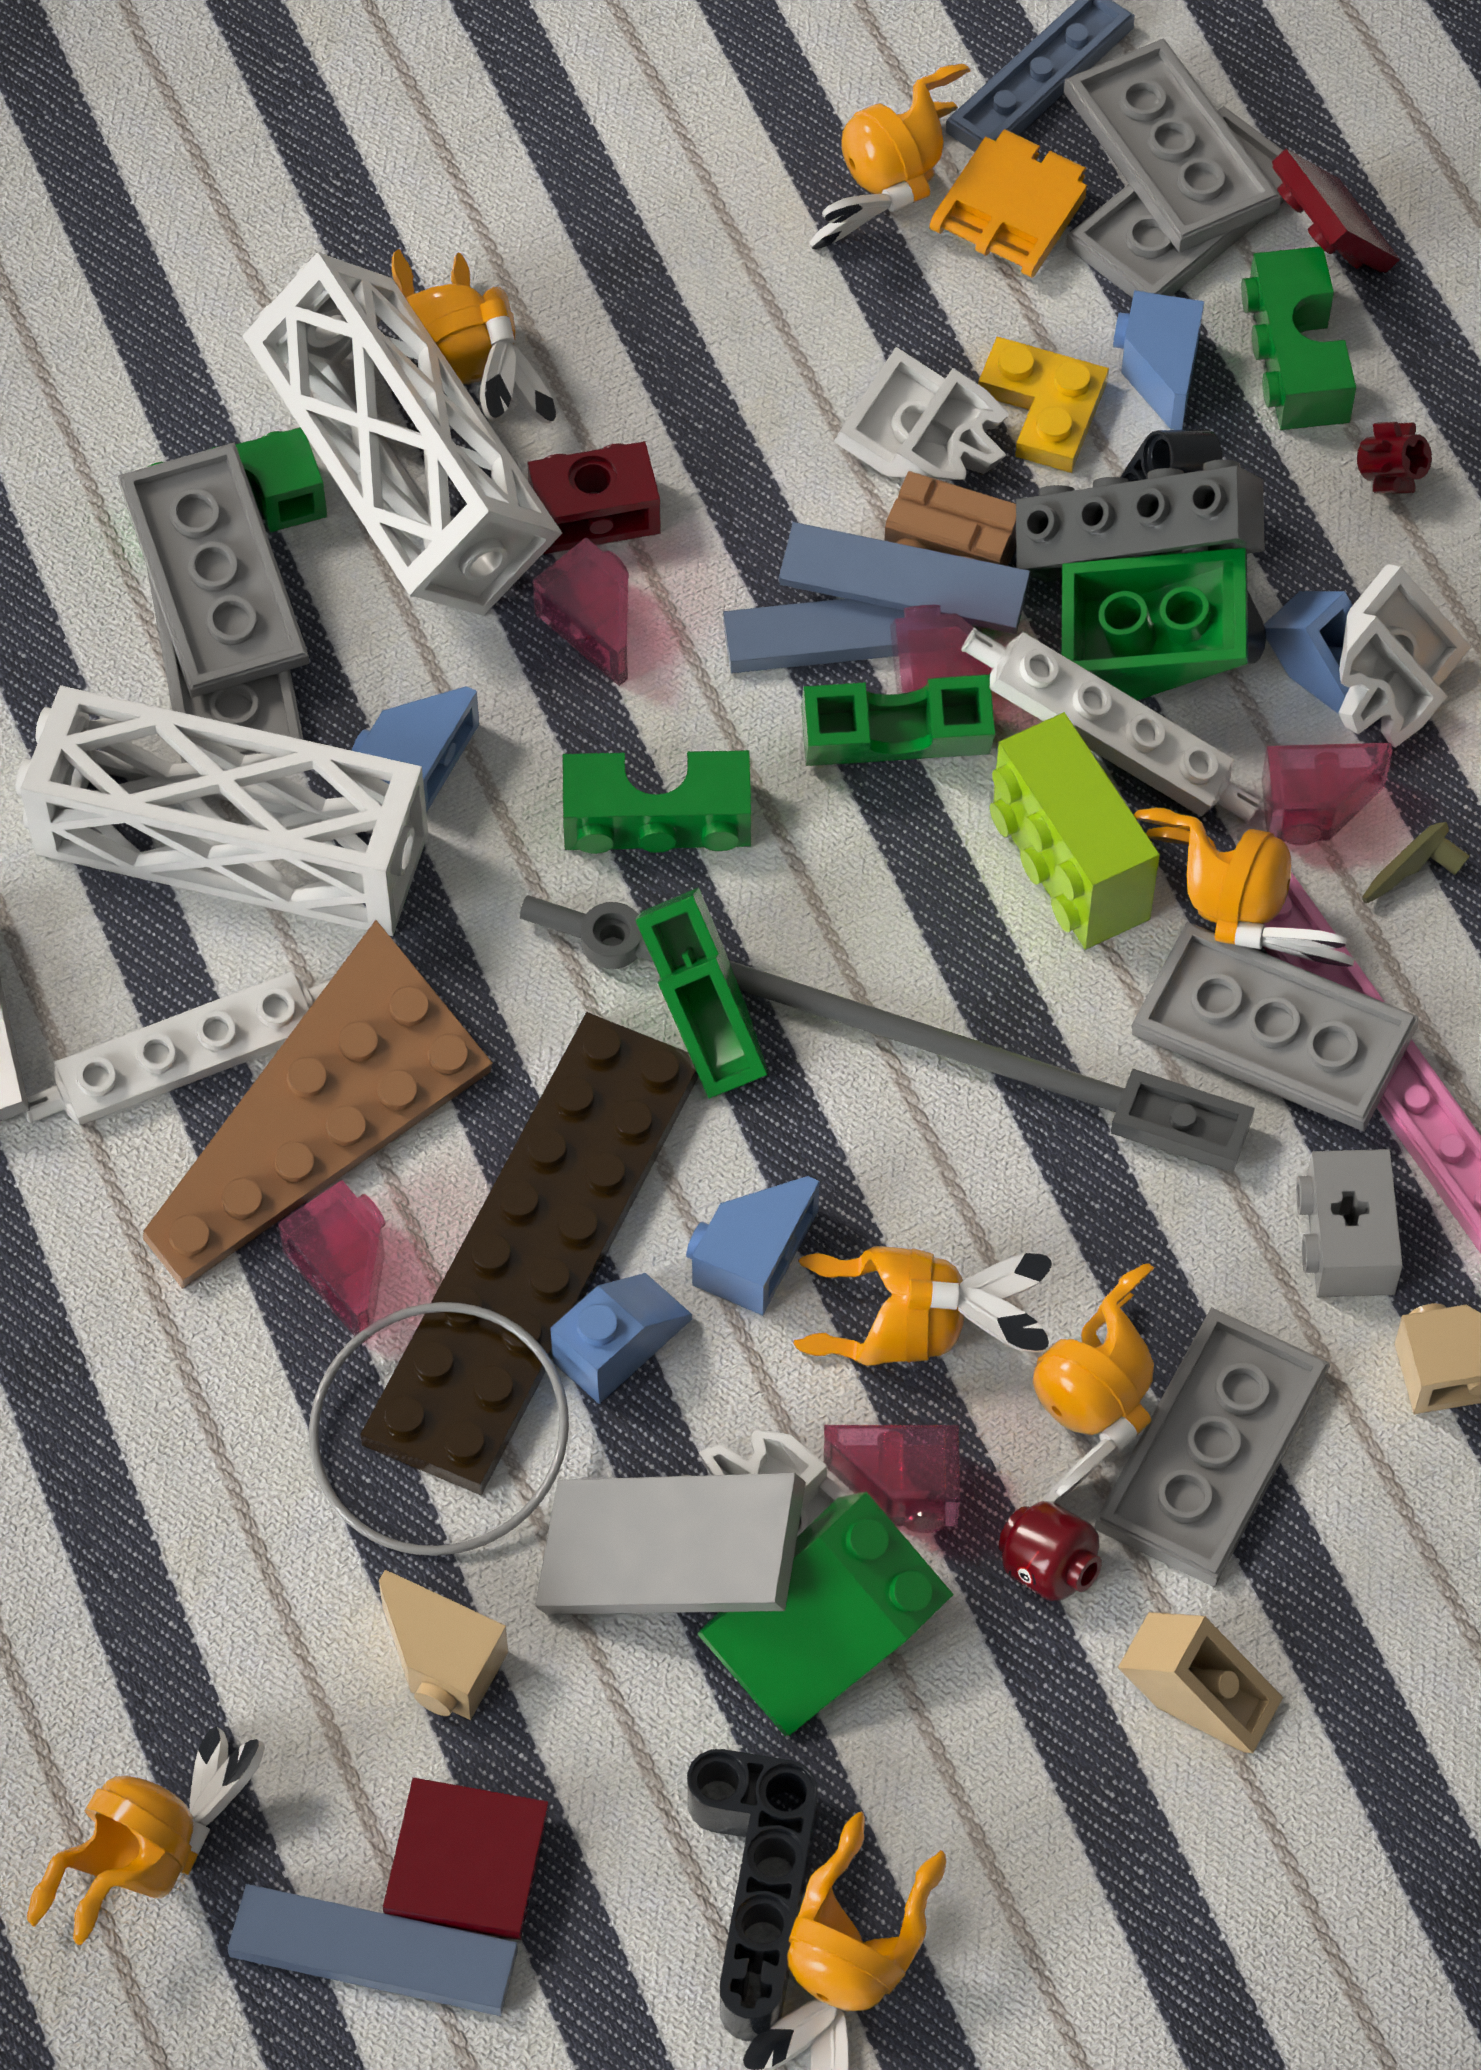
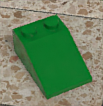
[1062,548,1248,701]
[697,1492,954,1736]

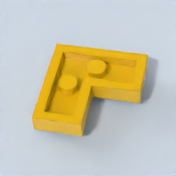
[978,336,1109,473]

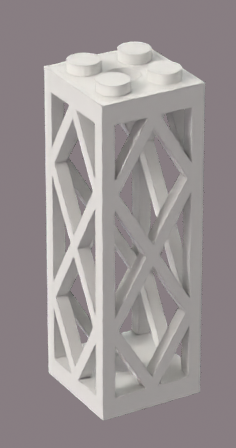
[242,252,562,616]
[15,685,428,936]

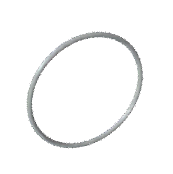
[309,1302,569,1556]

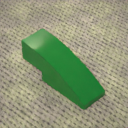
[635,887,768,1099]

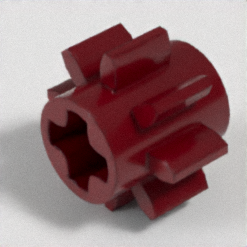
[1357,422,1432,494]

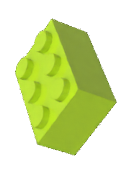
[989,712,1160,950]

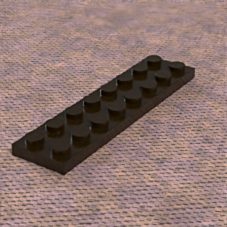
[360,1012,699,1496]

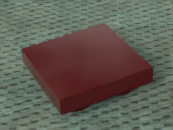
[1271,149,1400,274]
[382,1777,549,1940]

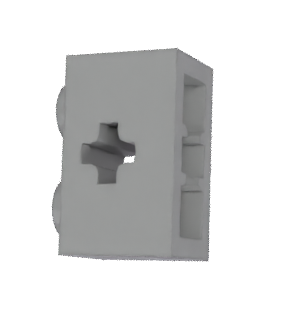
[1296,1149,1402,1297]

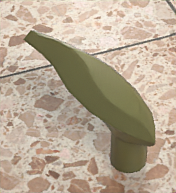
[1362,822,1470,903]

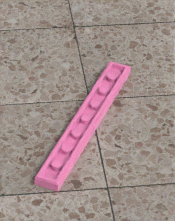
[1263,872,1481,1254]

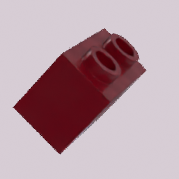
[527,441,661,555]

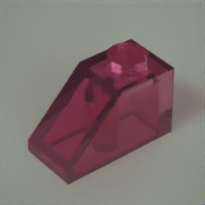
[533,538,629,686]
[890,605,992,694]
[1261,743,1392,846]
[278,1180,386,1343]
[823,1425,960,1533]

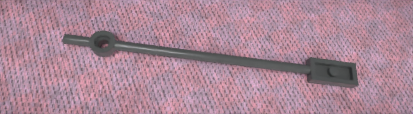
[520,895,1255,1173]

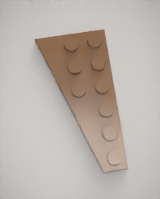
[143,920,493,1289]

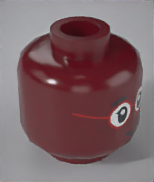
[998,1501,1102,1601]

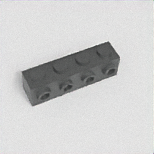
[1016,460,1265,583]

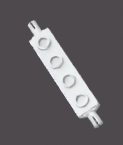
[961,628,1261,823]
[24,971,330,1126]

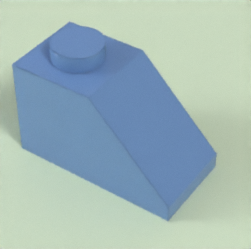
[1113,290,1204,430]
[1264,591,1353,714]
[352,686,480,813]
[686,1176,819,1316]
[550,1273,692,1404]

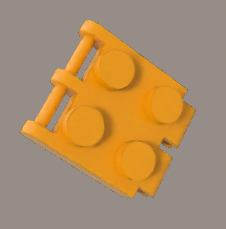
[929,129,1087,278]

